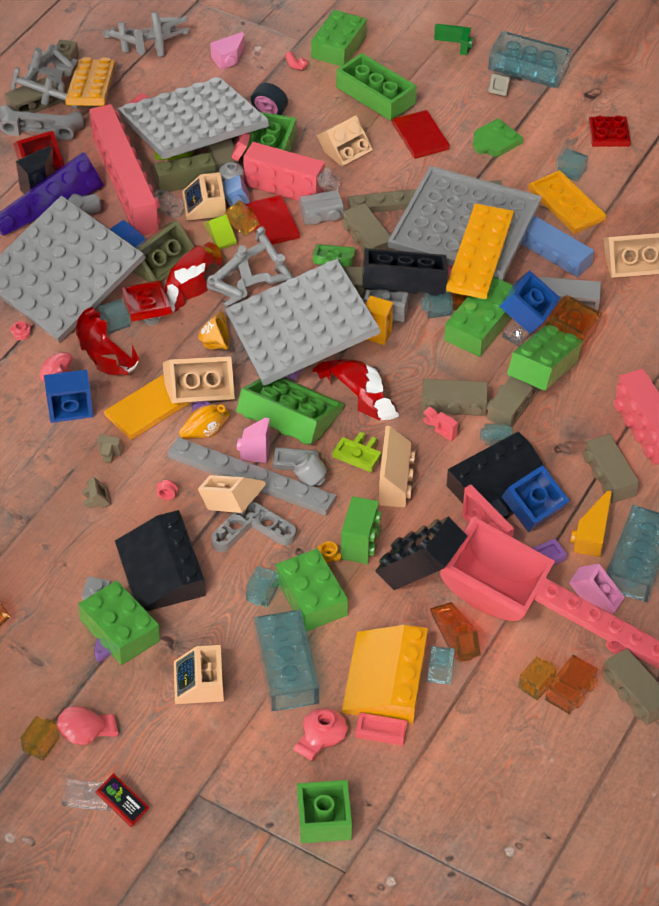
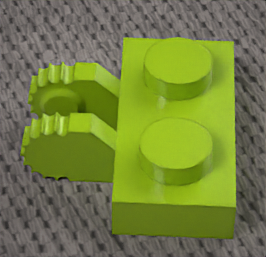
[332,432,382,473]

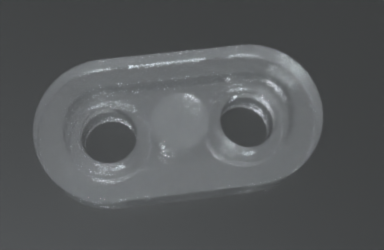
[153,189,185,217]

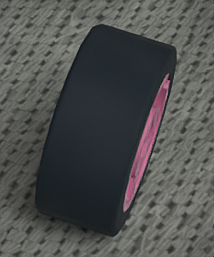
[250,82,288,115]

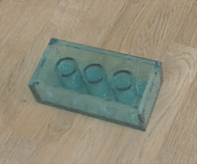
[488,31,572,88]
[606,505,659,603]
[254,610,319,712]

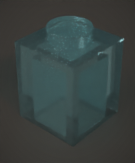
[556,148,588,182]
[421,291,453,319]
[98,299,130,334]
[246,566,279,608]
[427,646,455,685]

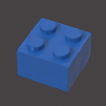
[499,270,560,334]
[44,370,94,423]
[502,465,570,533]

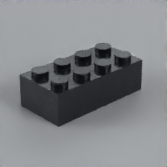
[362,248,448,296]
[375,516,468,590]

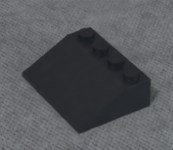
[446,431,549,519]
[115,510,206,612]

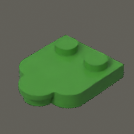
[473,118,523,157]
[312,244,356,267]

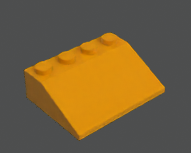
[341,625,428,724]

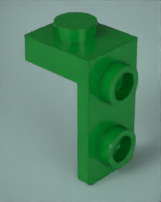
[434,23,473,56]

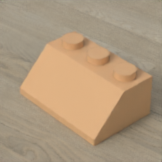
[604,233,659,278]
[163,357,235,403]
[379,426,415,507]

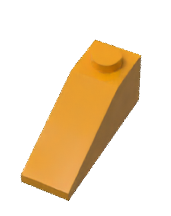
[570,491,612,557]

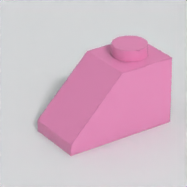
[210,32,245,70]
[237,418,270,463]
[569,564,625,614]

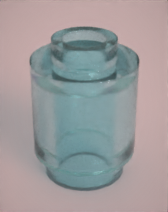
[480,423,513,446]

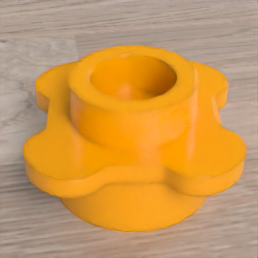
[316,541,341,563]

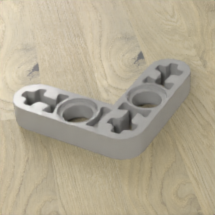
[211,501,296,552]

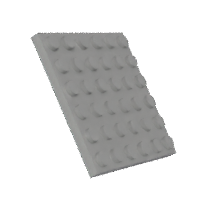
[118,77,269,159]
[388,166,542,280]
[0,196,146,343]
[225,259,381,386]

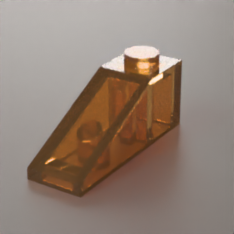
[430,602,481,662]

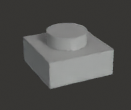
[81,576,111,600]

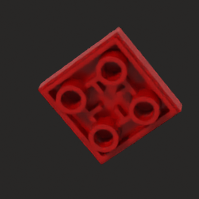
[588,115,631,147]

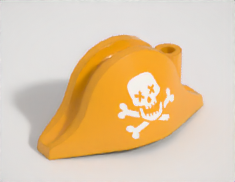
[198,310,230,350]
[178,404,230,439]

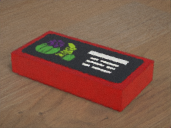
[95,773,150,827]

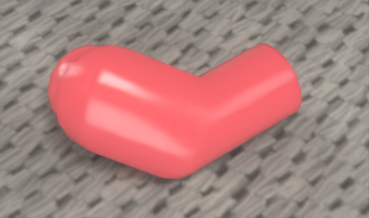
[285,52,308,70]

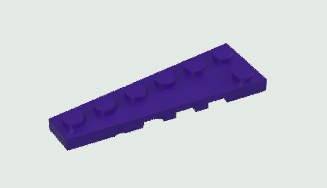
[0,152,104,236]

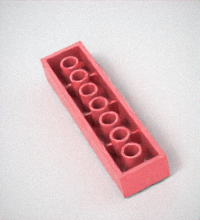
[89,104,161,236]

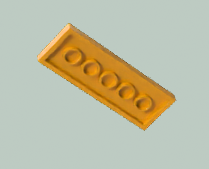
[66,57,115,106]
[446,203,514,300]

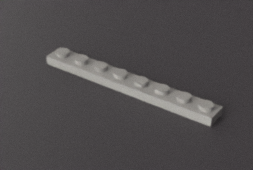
[168,437,336,516]

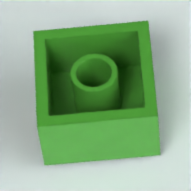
[341,496,382,564]
[297,780,352,843]

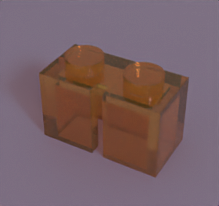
[545,655,598,715]

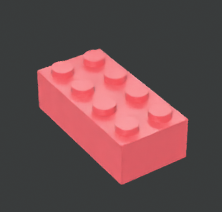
[244,142,325,201]
[614,369,659,465]

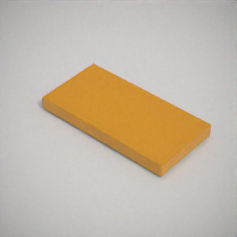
[528,170,607,234]
[104,374,191,440]

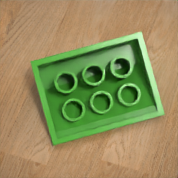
[236,377,345,444]

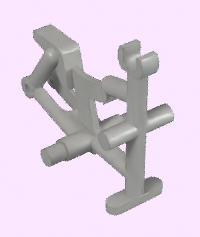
[103,11,189,57]
[10,44,78,108]
[207,226,294,308]

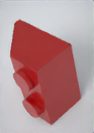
[13,130,64,170]

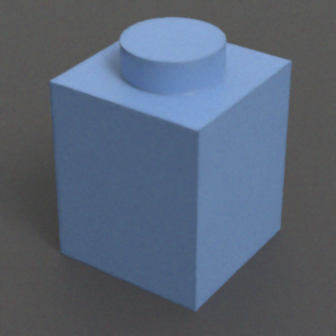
[222,175,250,210]

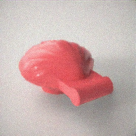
[39,352,72,382]
[57,706,119,745]
[294,708,348,761]

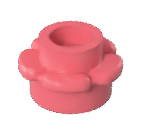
[10,321,31,340]
[156,480,178,500]

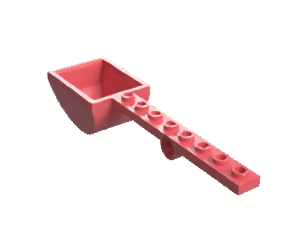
[440,517,659,669]

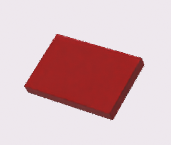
[392,110,450,159]
[244,195,300,245]
[121,280,172,322]

